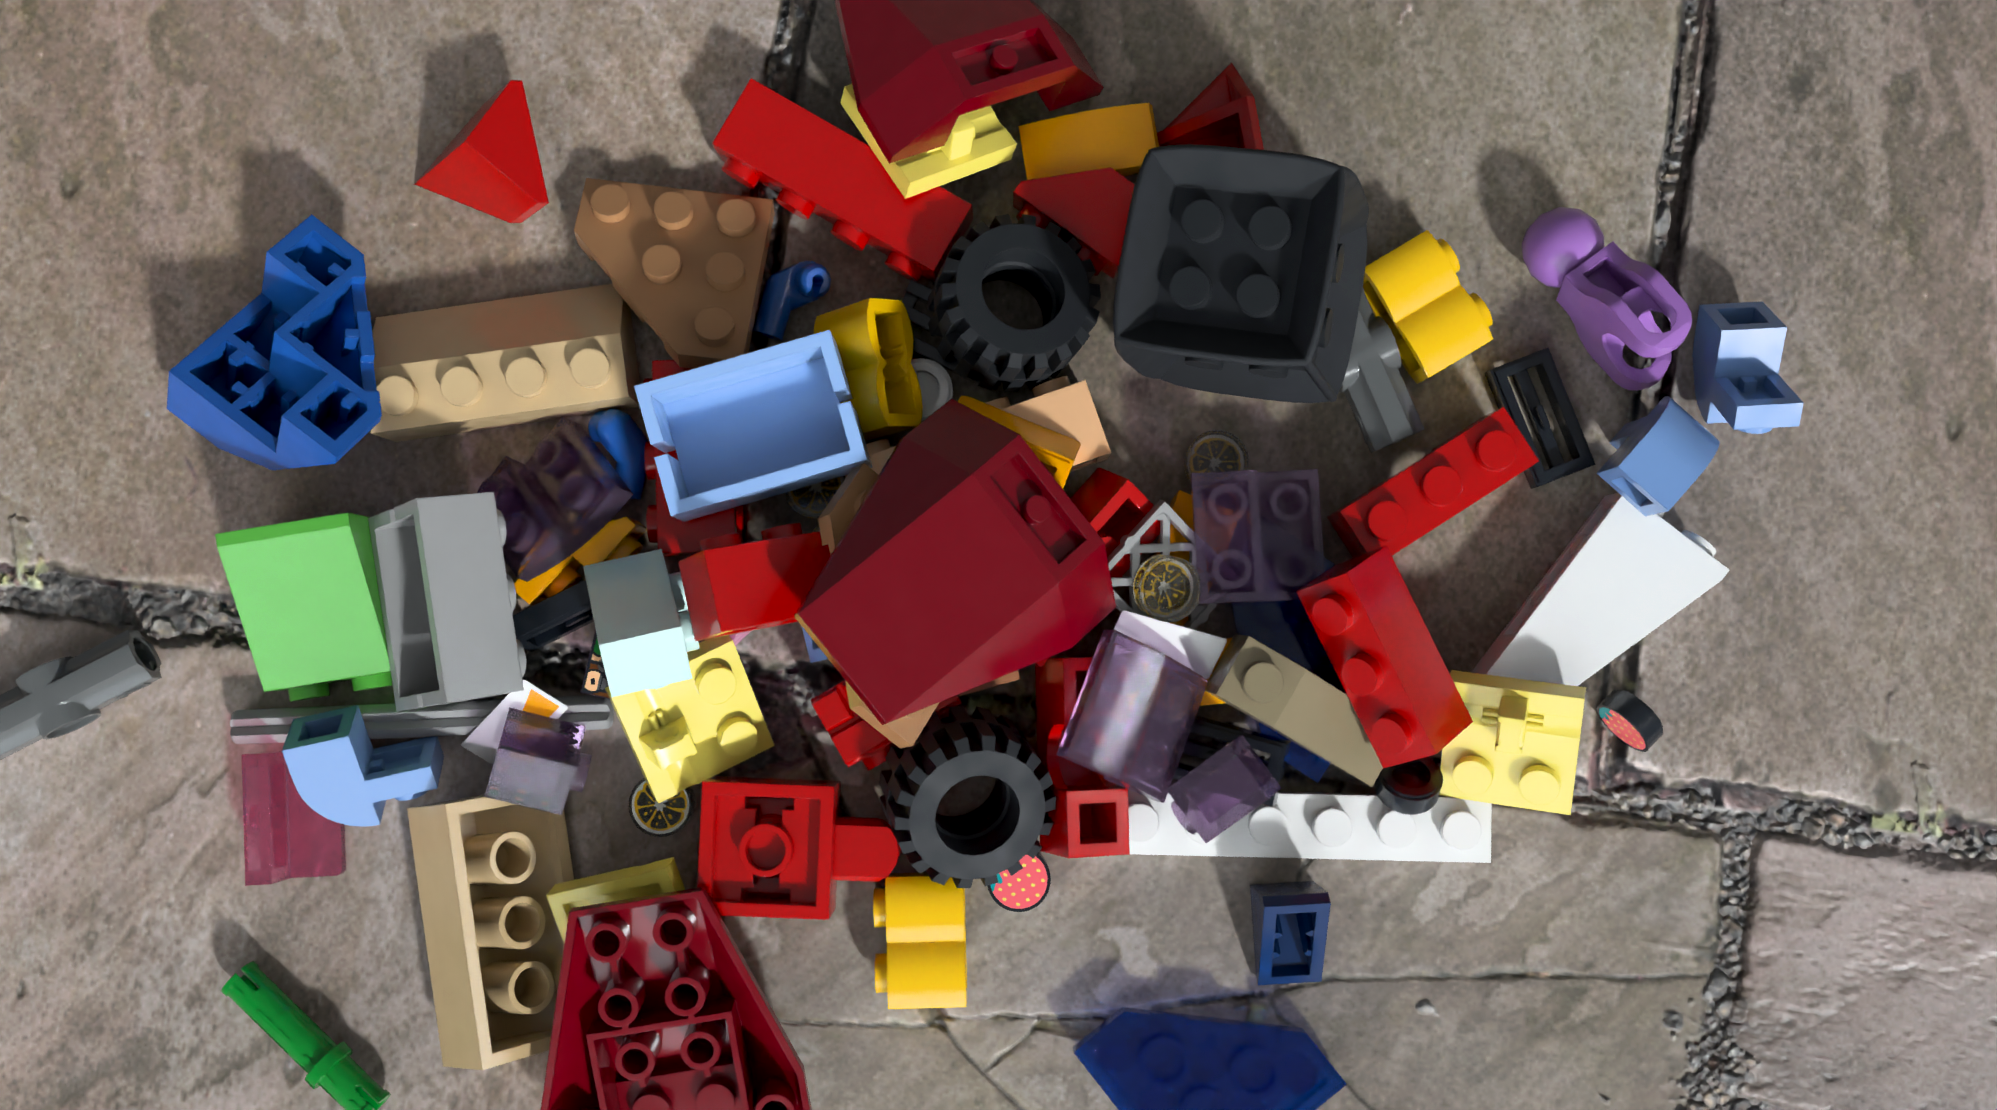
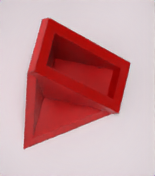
[1157,62,1264,150]
[414,80,549,223]

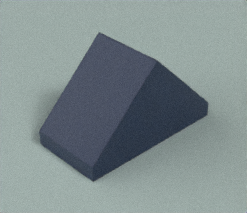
[1250,881,1331,986]

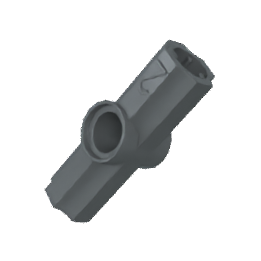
[1339,288,1425,453]
[0,630,162,760]

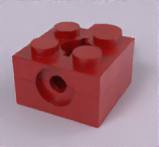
[697,776,901,920]

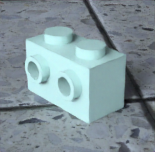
[583,549,700,697]

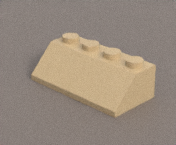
[370,284,640,442]
[407,786,574,1070]

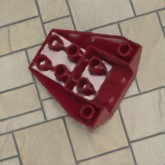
[834,0,1104,164]
[794,399,1116,725]
[541,887,812,1110]

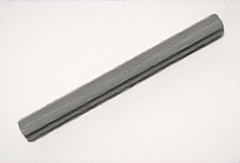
[230,695,614,744]

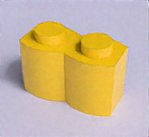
[1363,230,1493,384]
[813,298,923,441]
[873,872,967,1009]

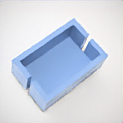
[634,330,872,522]

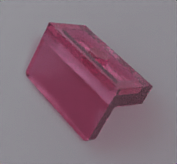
[242,750,346,886]

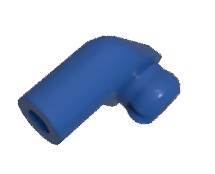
[752,261,831,341]
[588,409,649,500]

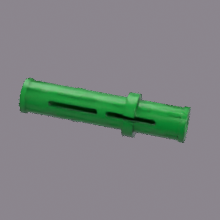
[221,961,391,1110]

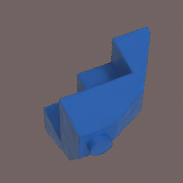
[167,214,382,470]

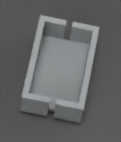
[368,492,526,711]

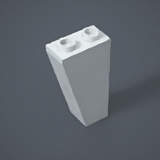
[1471,493,1729,686]

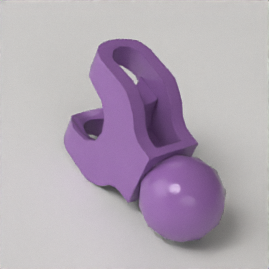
[1522,207,1692,391]

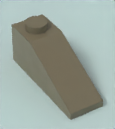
[1203,634,1383,787]

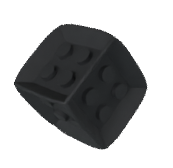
[1113,144,1369,403]

